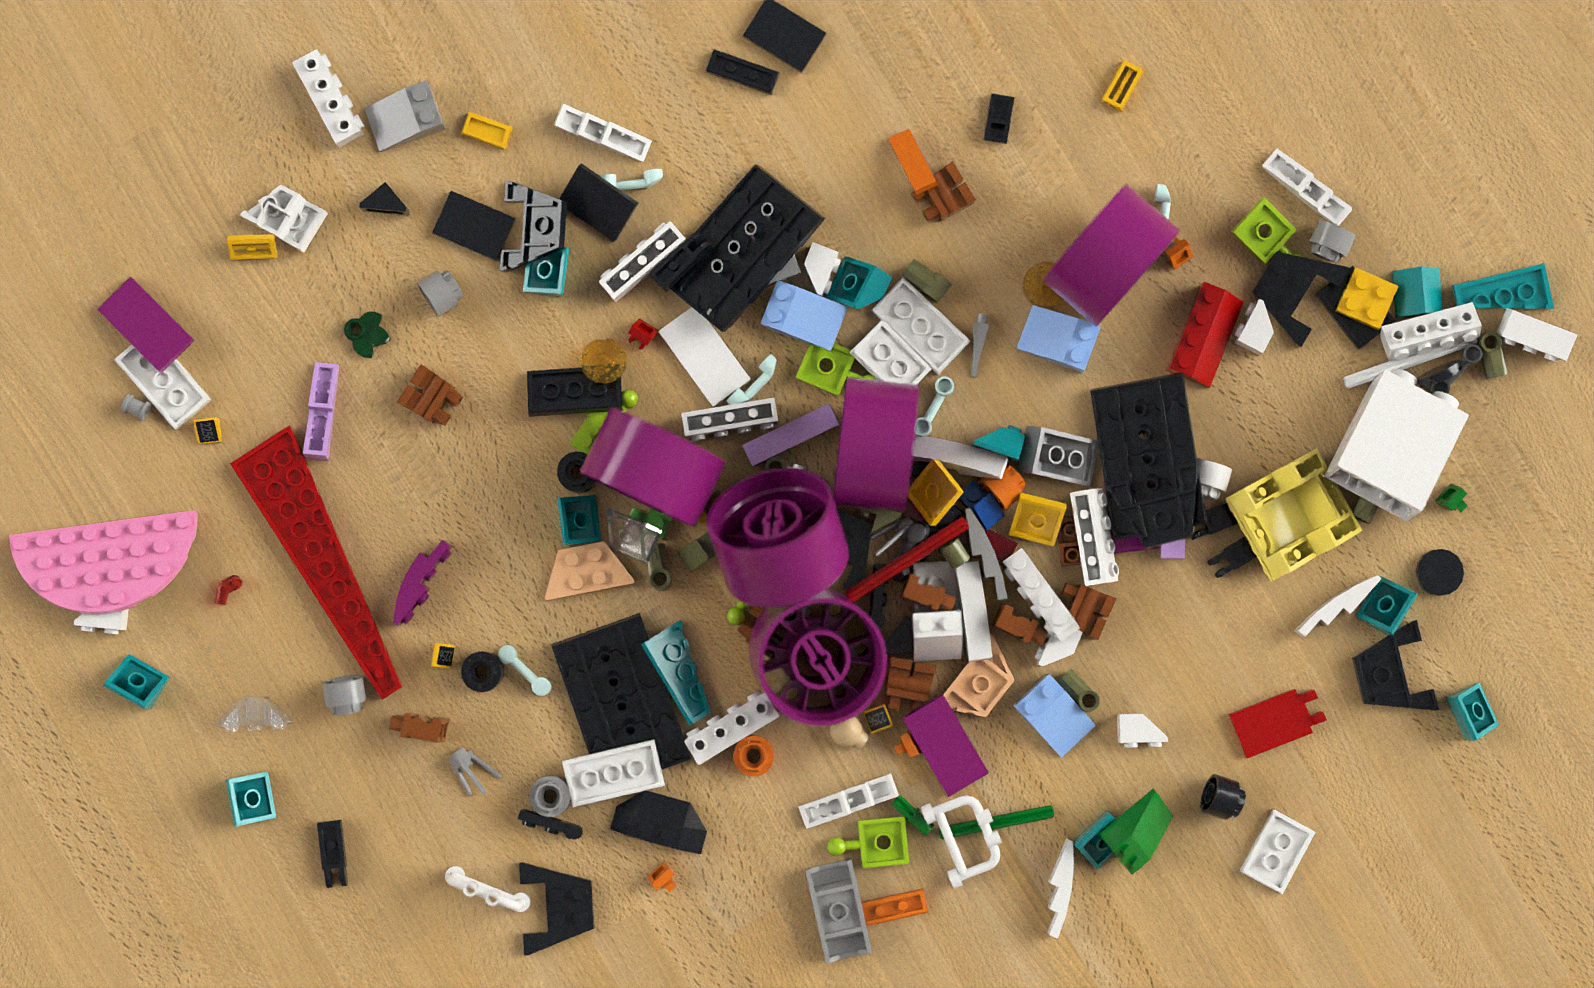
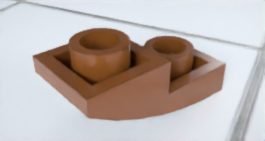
[1058,516,1082,567]

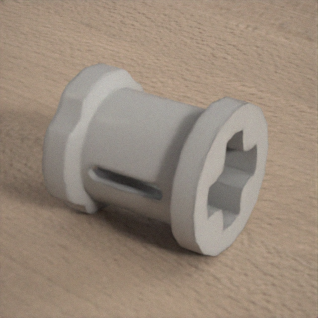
[120,393,151,422]

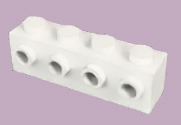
[292,49,364,148]
[599,221,686,303]
[1380,302,1482,361]
[681,398,778,442]
[1070,488,1119,586]
[1003,548,1080,641]
[684,690,780,765]

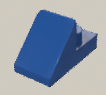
[958,480,1005,531]

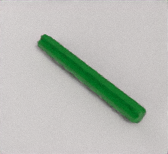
[938,805,1054,840]

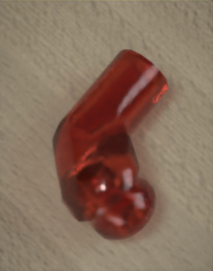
[214,575,242,605]

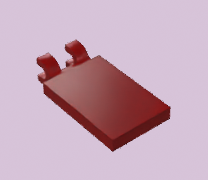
[1228,689,1327,759]

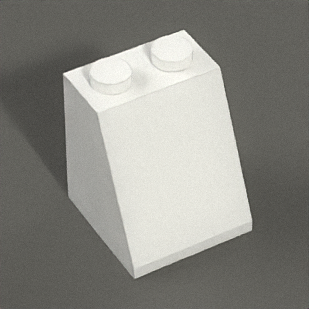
[911,611,962,662]

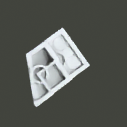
[240,185,328,253]

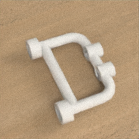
[921,795,1002,889]
[445,866,531,912]

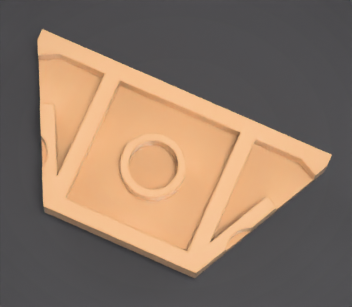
[545,541,635,601]
[943,634,1015,717]

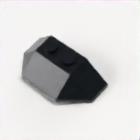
[610,790,707,854]

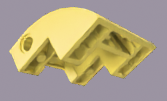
[1225,448,1363,581]

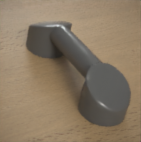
[1430,344,1483,394]
[892,522,930,582]

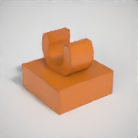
[1164,238,1193,270]
[894,731,922,758]
[647,861,676,892]

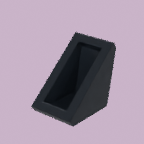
[359,182,410,215]
[884,616,914,655]

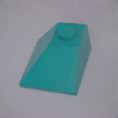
[825,256,893,310]
[971,425,1025,463]

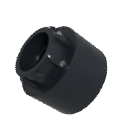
[557,452,597,493]
[461,651,504,692]
[1200,774,1246,820]

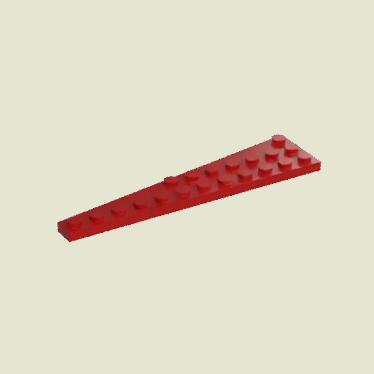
[230,425,403,700]

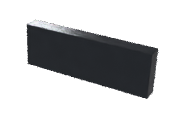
[706,49,779,95]

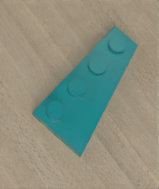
[1452,263,1554,309]
[641,620,711,725]

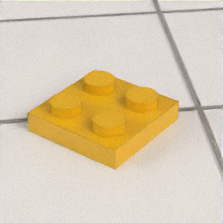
[1335,267,1398,330]
[907,459,964,526]
[1008,493,1066,546]

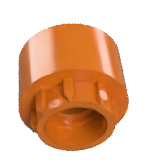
[978,464,1026,511]
[733,735,774,776]

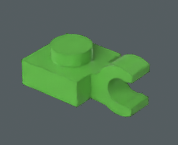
[629,508,672,539]

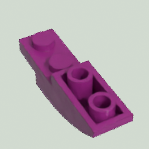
[394,540,452,625]

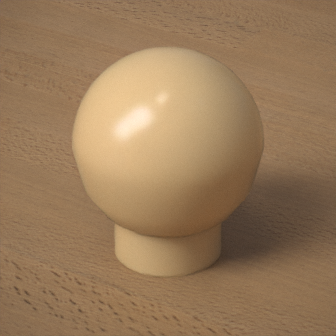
[830,717,869,750]

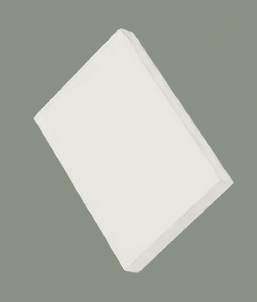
[849,319,932,385]
[1240,809,1316,894]

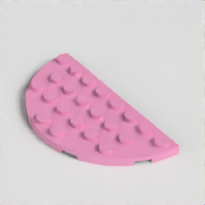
[9,510,197,615]

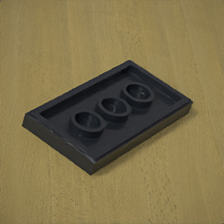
[527,365,623,417]

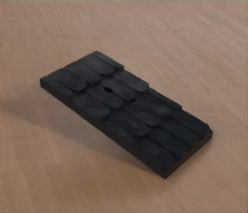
[671,165,825,332]
[1090,372,1207,540]
[551,613,691,770]

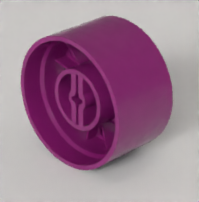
[1042,183,1180,327]
[833,377,919,512]
[579,407,726,528]
[706,468,849,607]
[749,589,887,726]

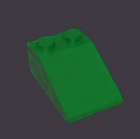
[1099,789,1173,875]

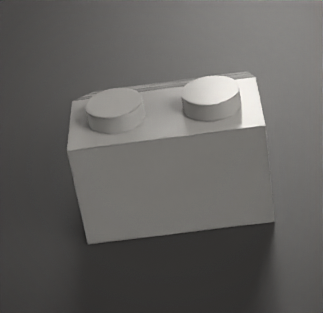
[364,80,446,152]
[1018,426,1099,487]

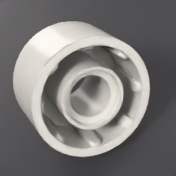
[1197,458,1232,500]

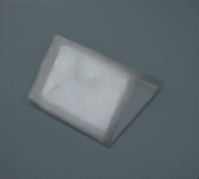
[606,508,662,563]

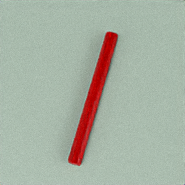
[845,517,969,602]

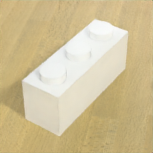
[1496,308,1577,363]

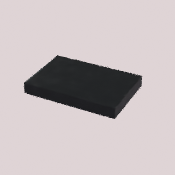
[743,0,826,73]
[559,163,639,242]
[432,191,515,261]
[1315,266,1396,350]

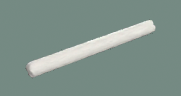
[1343,339,1478,389]

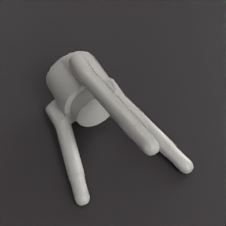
[870,516,915,562]
[448,747,502,796]

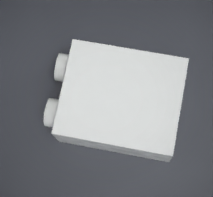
[1324,369,1469,522]

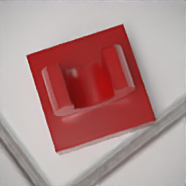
[628,318,659,350]

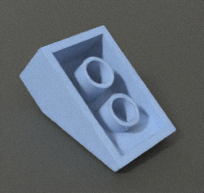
[760,280,847,351]
[1016,305,1101,373]
[1013,674,1096,758]

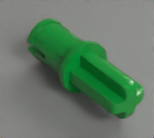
[892,796,934,836]

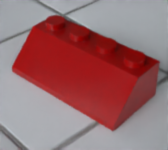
[1166,281,1244,388]

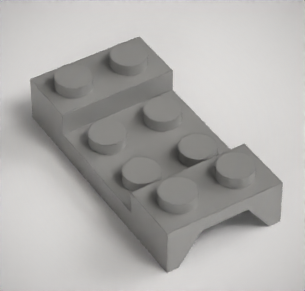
[805,859,872,964]

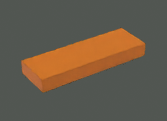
[888,129,938,195]
[861,888,928,926]

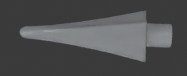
[971,313,990,378]

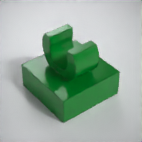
[1435,484,1467,513]

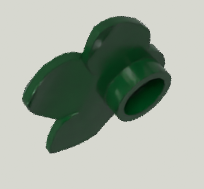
[344,311,390,358]

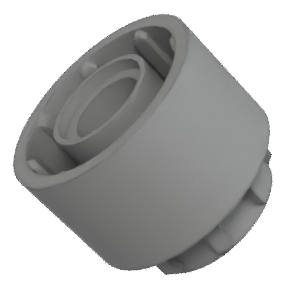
[1309,220,1356,264]
[417,271,463,317]
[322,675,366,715]
[529,775,571,817]

